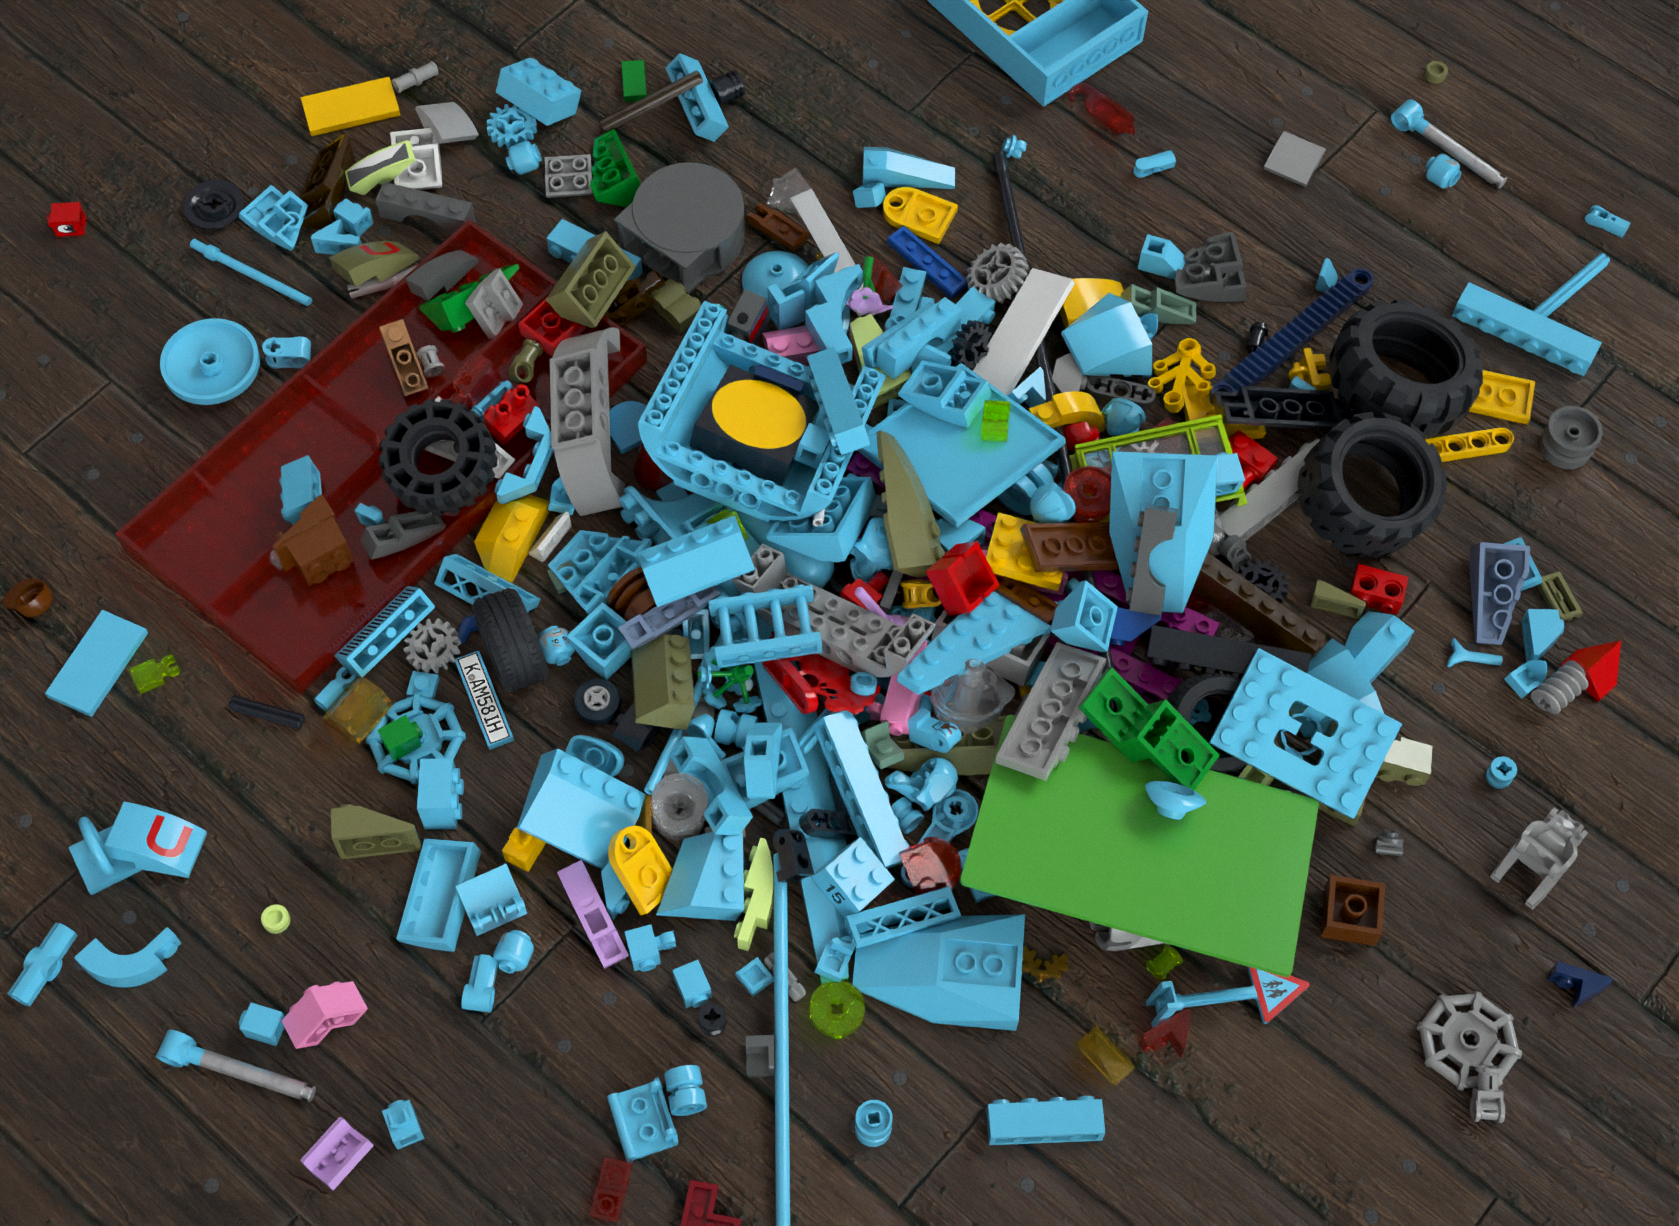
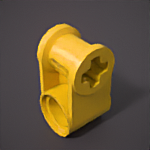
[900,579,942,608]

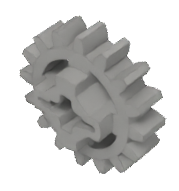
[404,618,461,674]

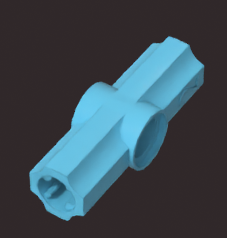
[7,923,78,1007]

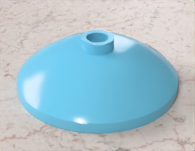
[742,251,809,305]

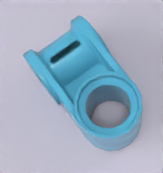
[262,336,311,369]

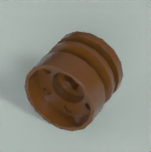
[606,567,657,621]

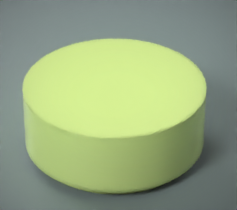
[261,905,290,934]

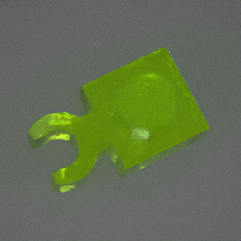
[129,654,180,694]

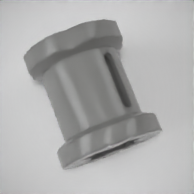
[416,345,445,378]

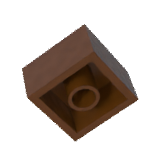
[1320,875,1385,946]

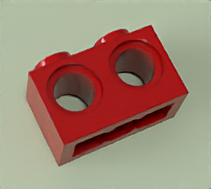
[1349,564,1408,614]

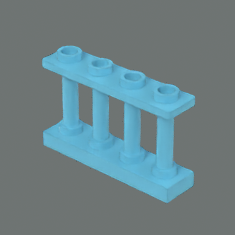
[708,585,823,668]

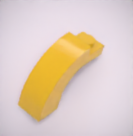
[1029,391,1105,433]

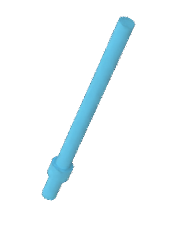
[190,239,312,306]

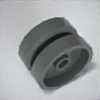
[1539,406,1603,469]

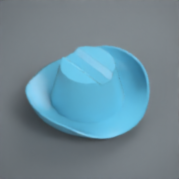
[1145,781,1207,819]

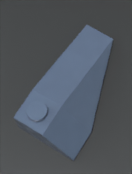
[1470,542,1530,645]

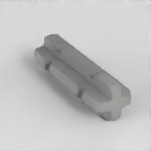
[764,952,806,1002]

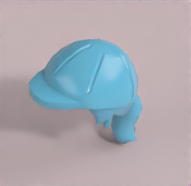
[1030,483,1076,524]

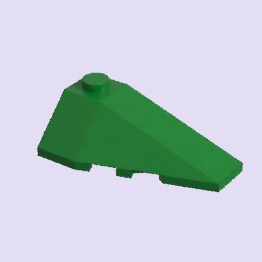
[590,129,642,207]
[419,264,519,333]

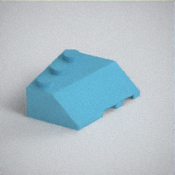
[656,832,744,921]

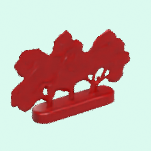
[762,631,881,715]

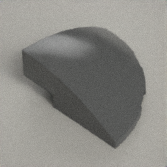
[1175,231,1247,302]

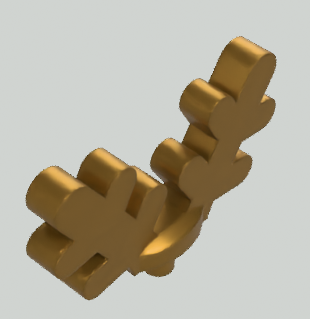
[1022,946,1069,983]

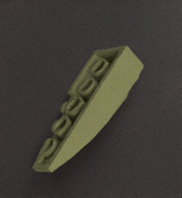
[876,430,945,578]
[872,716,1007,775]

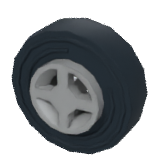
[574,679,621,725]

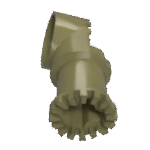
[508,339,543,385]

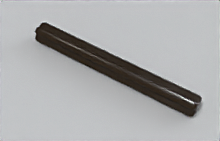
[599,71,703,132]

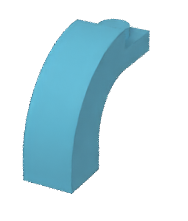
[74,927,181,987]

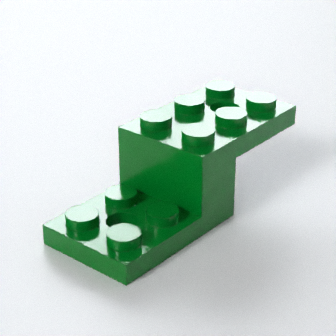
[1078,668,1220,790]

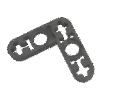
[1085,375,1156,410]

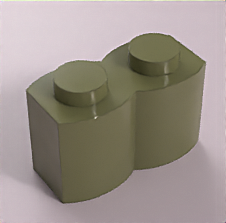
[651,278,701,333]

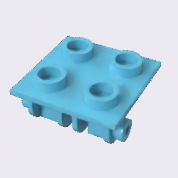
[455,864,527,936]

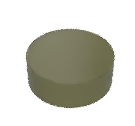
[1424,61,1448,83]

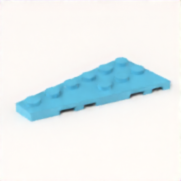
[897,591,1051,695]

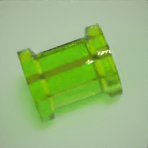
[1146,945,1183,981]

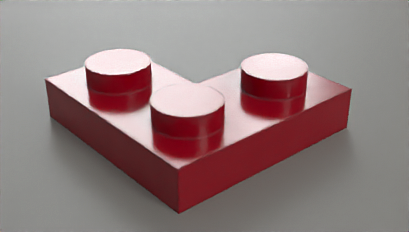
[681,1180,742,1226]

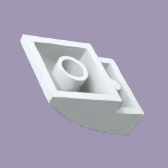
[390,128,442,190]

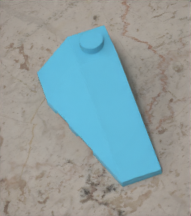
[1344,611,1414,683]

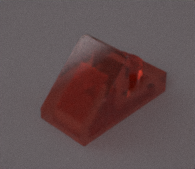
[1139,1008,1192,1057]

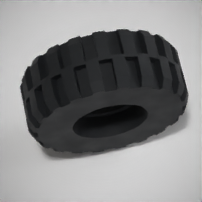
[378,399,498,516]

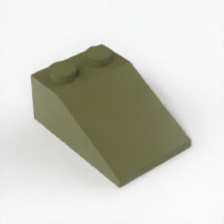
[331,804,422,859]

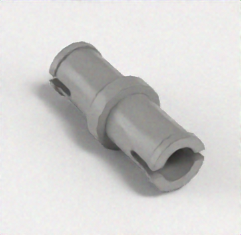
[392,61,439,93]

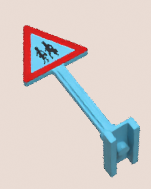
[1146,966,1310,1028]

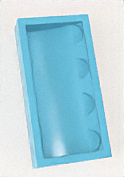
[396,839,481,952]

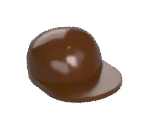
[3,578,54,617]

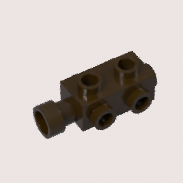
[601,270,666,329]

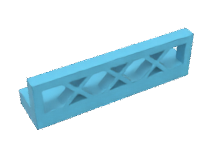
[434,554,540,612]
[845,886,961,948]

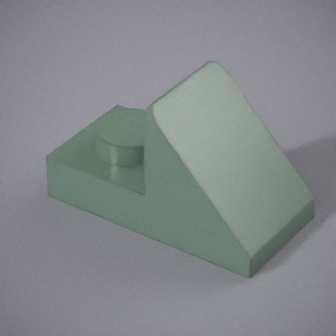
[860,721,904,769]

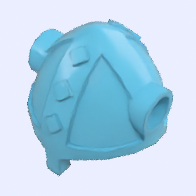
[1101,398,1146,436]

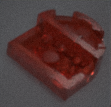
[899,837,961,896]

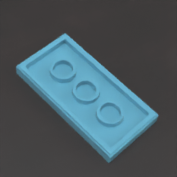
[45,610,148,717]

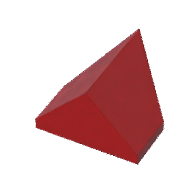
[1559,640,1621,702]

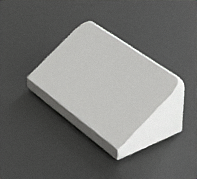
[528,512,572,562]

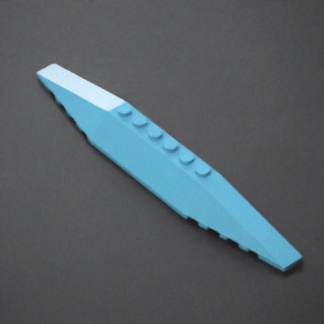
[753,611,849,985]

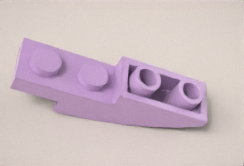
[557,860,629,969]

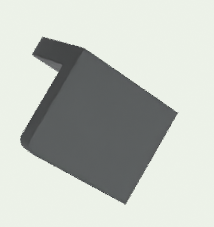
[746,1035,775,1077]

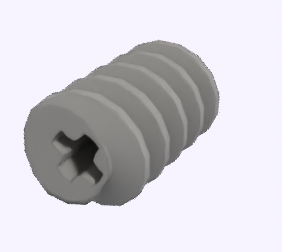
[1531,660,1588,715]

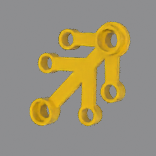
[1148,338,1216,413]

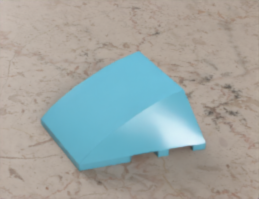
[1061,293,1152,378]
[548,530,652,614]
[1289,638,1384,738]

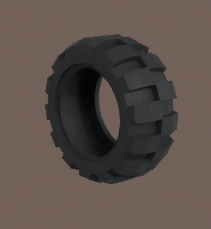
[1329,299,1483,439]

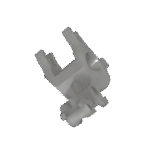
[1490,807,1588,910]

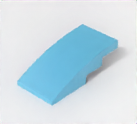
[701,727,810,809]

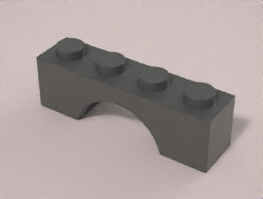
[376,182,475,238]
[1126,504,1178,616]

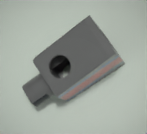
[727,289,770,344]

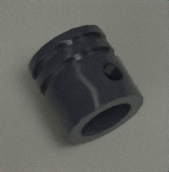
[709,70,745,106]

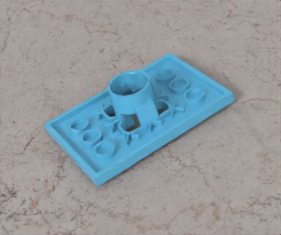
[1208,648,1402,819]

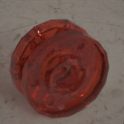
[1063,466,1111,523]

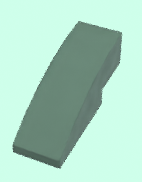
[1121,284,1196,324]

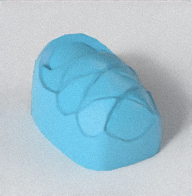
[565,735,624,777]

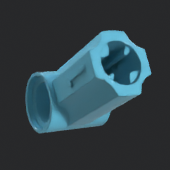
[462,954,498,1013]

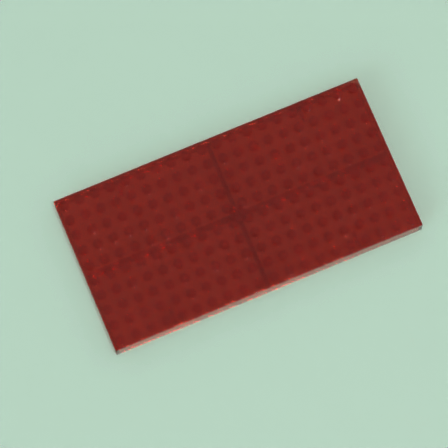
[115,219,648,694]

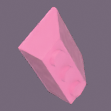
[762,326,820,366]

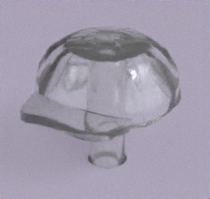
[931,659,1015,734]

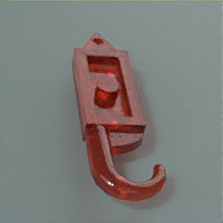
[1068,83,1135,135]

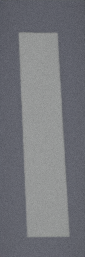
[790,189,870,317]

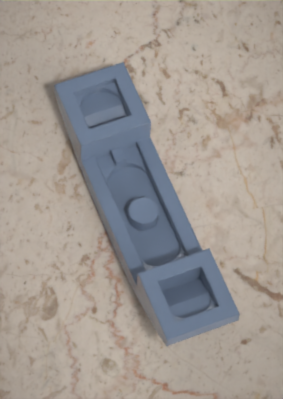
[618,585,720,650]

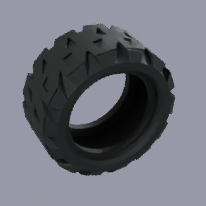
[1298,412,1447,558]

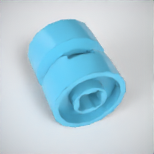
[714,709,758,748]
[664,1065,707,1116]
[855,1100,892,1147]

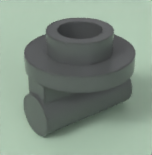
[1374,829,1404,856]

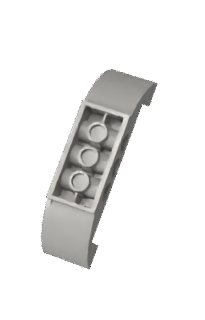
[550,327,625,516]
[732,544,936,677]

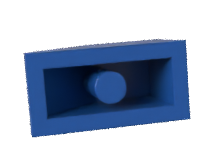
[1110,608,1162,646]

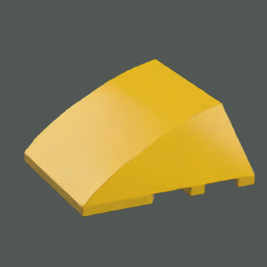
[1059,278,1124,329]

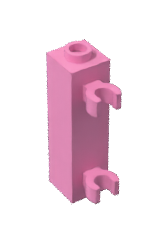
[866,640,929,736]

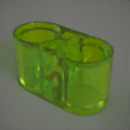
[981,400,1010,442]

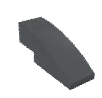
[406,250,479,301]
[360,511,446,559]

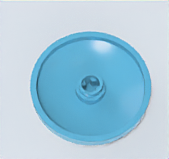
[160,318,260,405]

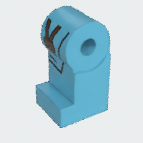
[908,708,962,753]

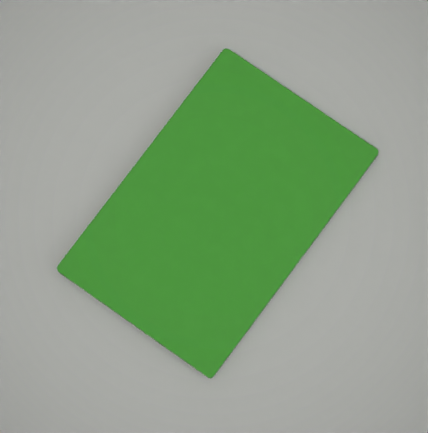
[960,715,1319,977]

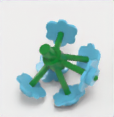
[697,638,763,713]

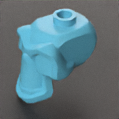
[850,517,894,583]
[885,758,958,811]

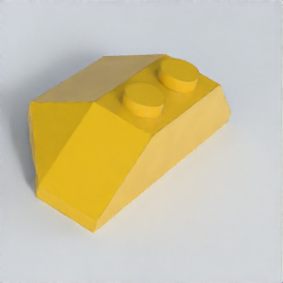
[474,494,550,583]

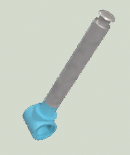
[1391,99,1507,189]
[156,1029,316,1102]

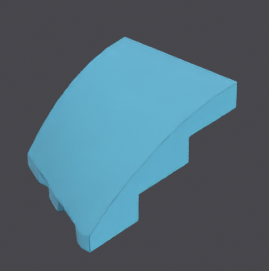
[239,185,308,251]

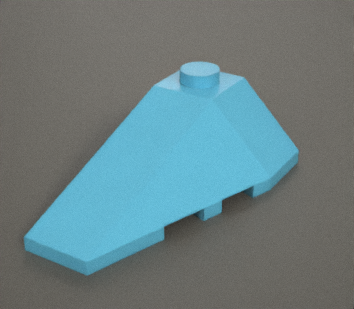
[863,147,955,189]

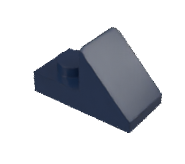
[1548,961,1613,1008]

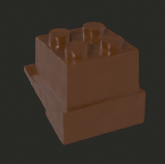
[273,494,354,586]

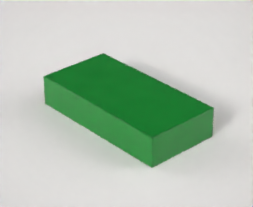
[621,60,647,102]

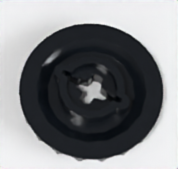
[183,180,245,231]

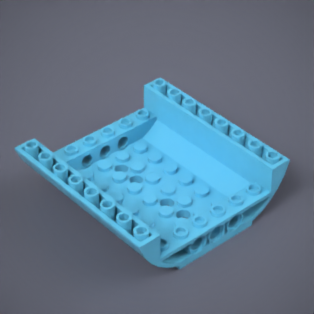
[638,301,886,523]

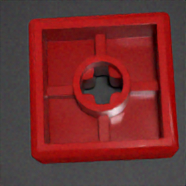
[518,296,586,357]

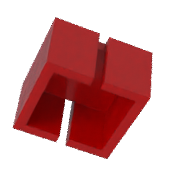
[925,541,999,615]

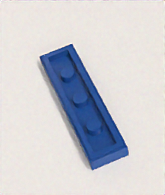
[887,226,968,299]

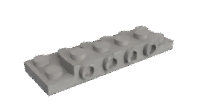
[996,642,1106,781]

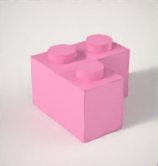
[282,981,368,1049]

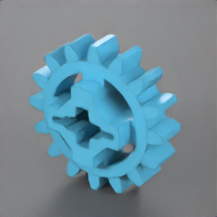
[487,104,537,149]

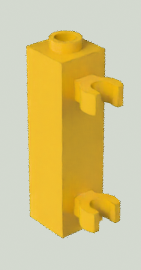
[502,827,546,872]

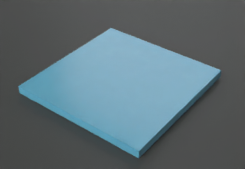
[857,363,1066,528]

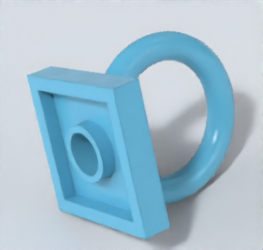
[69,817,142,895]

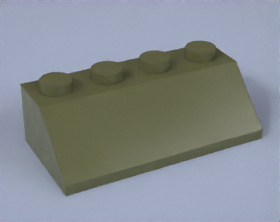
[546,231,636,328]
[631,634,695,730]

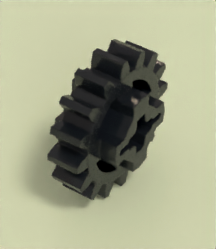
[950,320,992,371]
[1237,559,1289,604]

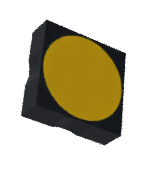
[689,365,820,485]

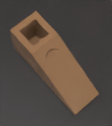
[379,319,428,396]

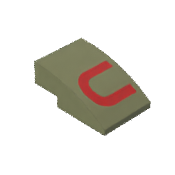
[329,241,420,287]

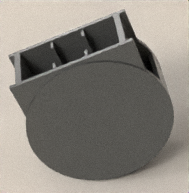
[614,163,745,294]

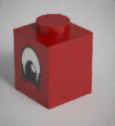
[47,202,86,237]

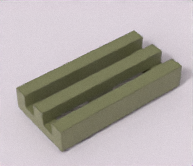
[1536,571,1583,622]

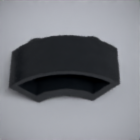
[613,702,663,752]

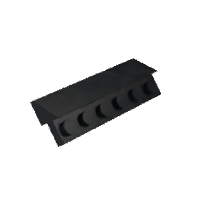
[1212,386,1357,430]

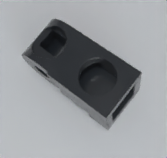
[773,829,814,883]

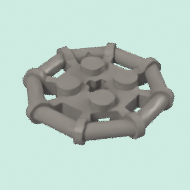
[1417,991,1522,1091]

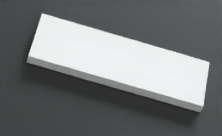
[973,268,1075,396]

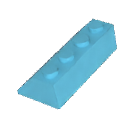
[638,515,755,607]

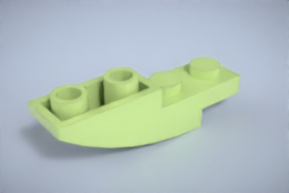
[734,838,774,951]

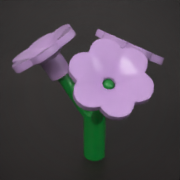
[846,256,894,316]

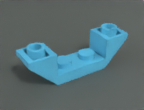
[495,406,554,504]

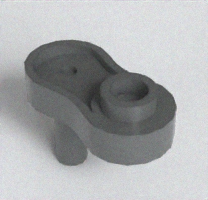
[1214,535,1252,573]

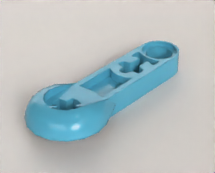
[901,789,978,888]

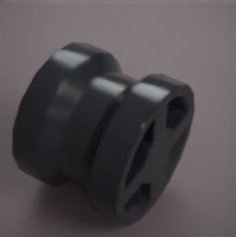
[698,1003,727,1037]

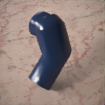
[457,615,478,644]

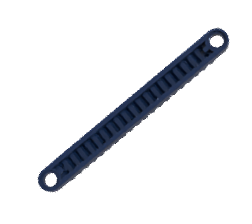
[1209,268,1374,406]

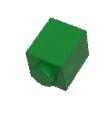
[377,715,422,761]

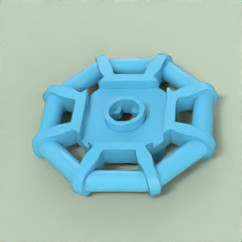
[366,692,466,784]

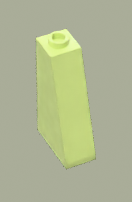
[850,314,912,409]

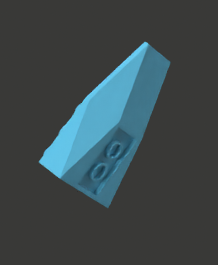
[1109,451,1218,613]
[852,914,1025,1031]

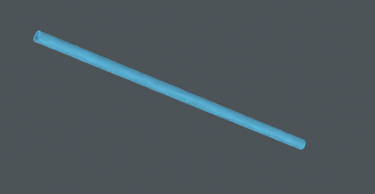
[773,853,790,1226]

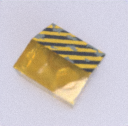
[323,677,394,744]

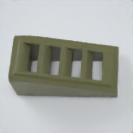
[1310,579,1366,619]

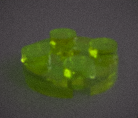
[809,981,865,1039]

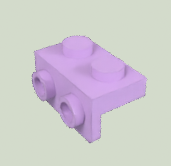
[301,1117,374,1190]

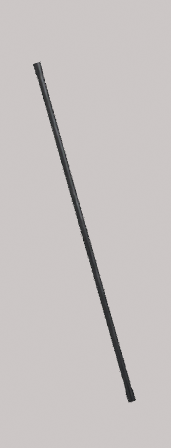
[992,152,1117,712]

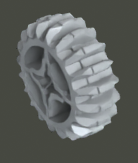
[966,243,1029,304]

